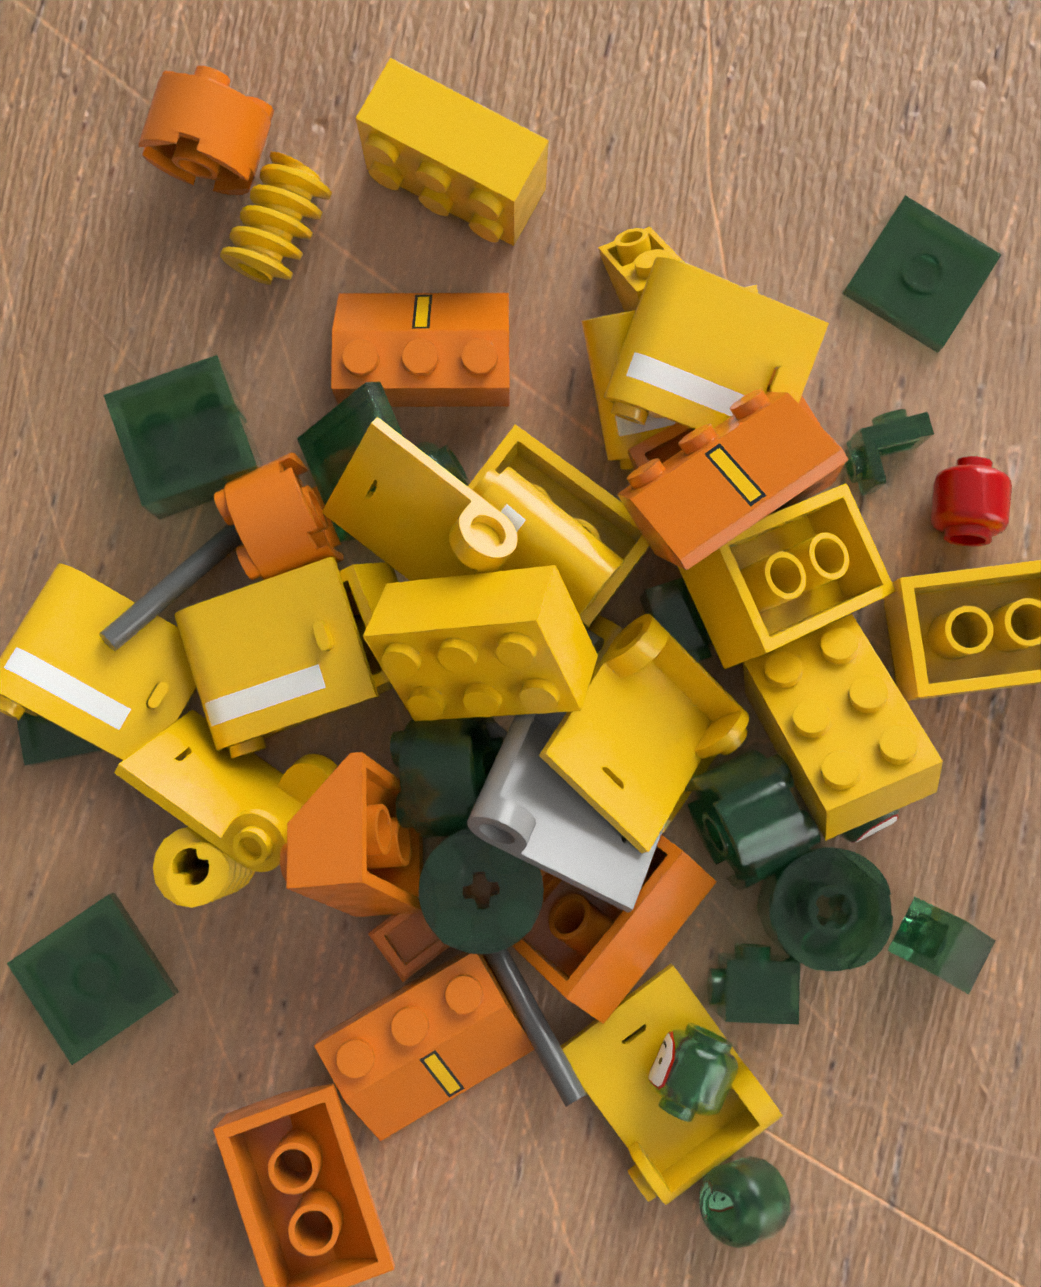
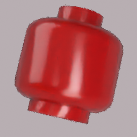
[930,456,1012,547]

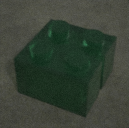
[103,355,263,520]

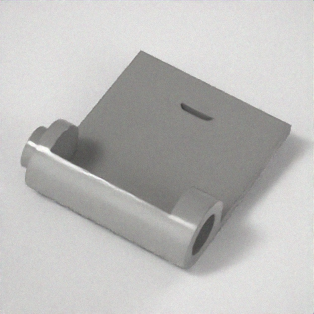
[467,712,665,913]

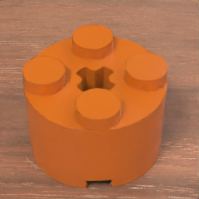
[139,66,275,195]
[214,452,344,580]

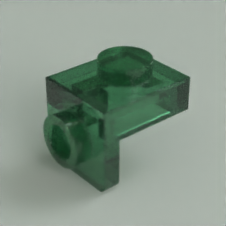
[844,409,934,496]

